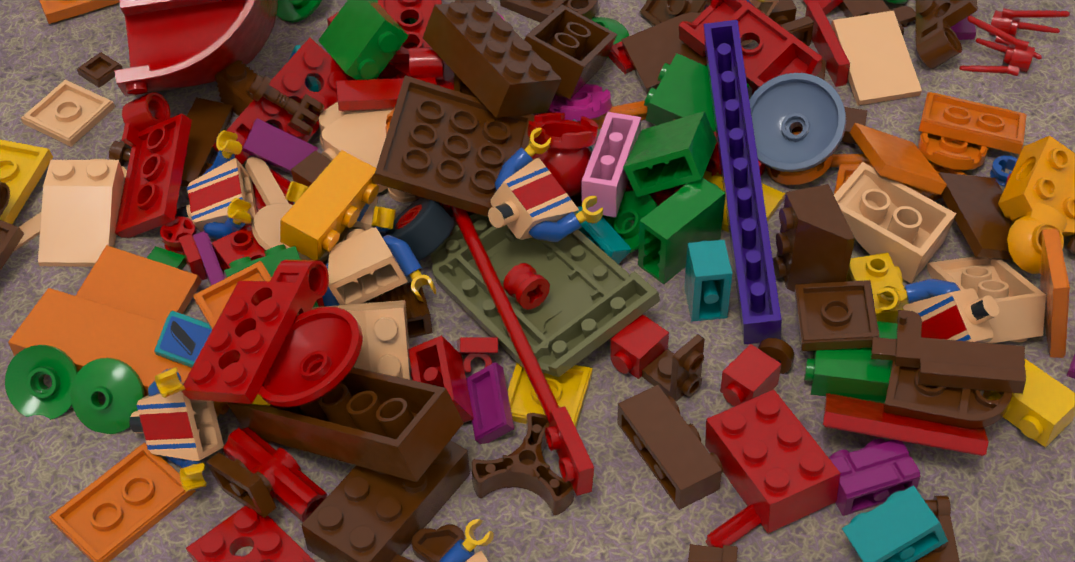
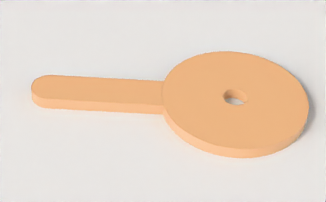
[245,157,329,262]

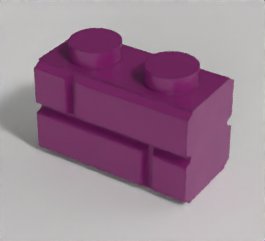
[829,438,921,516]

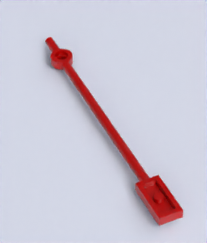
[438,202,594,496]

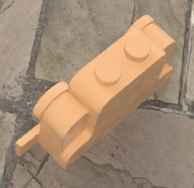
[319,102,420,203]

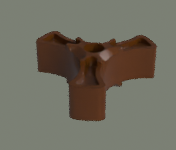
[472,413,574,515]

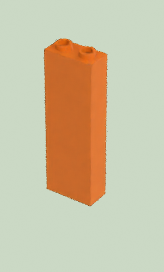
[8,288,229,418]

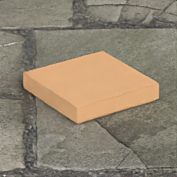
[21,80,115,147]

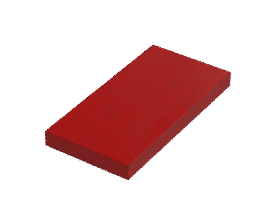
[823,393,989,456]

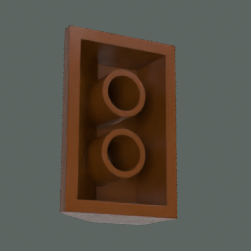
[773,184,855,292]

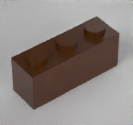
[617,385,723,510]

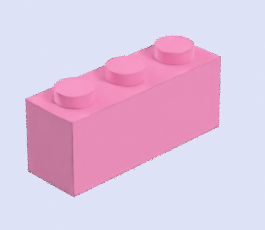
[582,112,641,217]

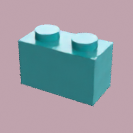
[684,240,733,322]
[842,485,948,562]

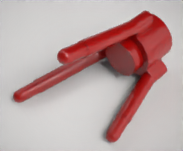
[989,8,1070,59]
[959,16,1035,76]

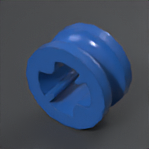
[990,155,1018,187]

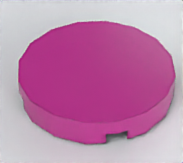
[547,84,612,121]

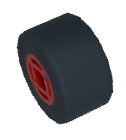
[386,198,454,261]

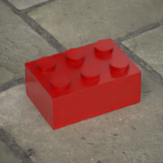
[705,389,841,534]

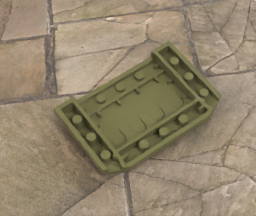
[431,213,660,377]

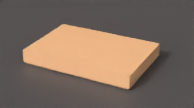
[831,11,922,106]

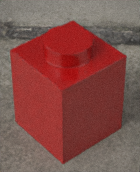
[610,314,669,379]
[720,344,781,406]

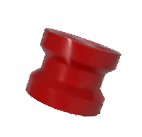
[160,217,197,255]
[503,263,550,310]

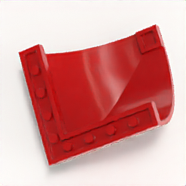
[114,0,278,97]

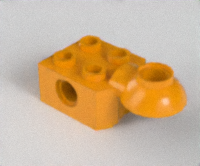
[998,135,1075,274]

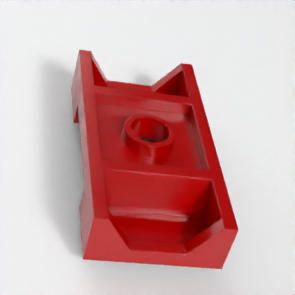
[679,0,823,95]

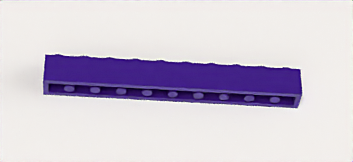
[704,20,782,344]

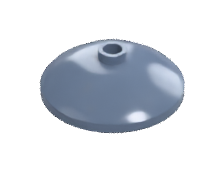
[749,73,846,172]

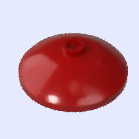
[258,307,363,407]

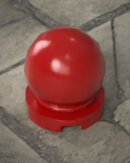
[528,113,598,197]

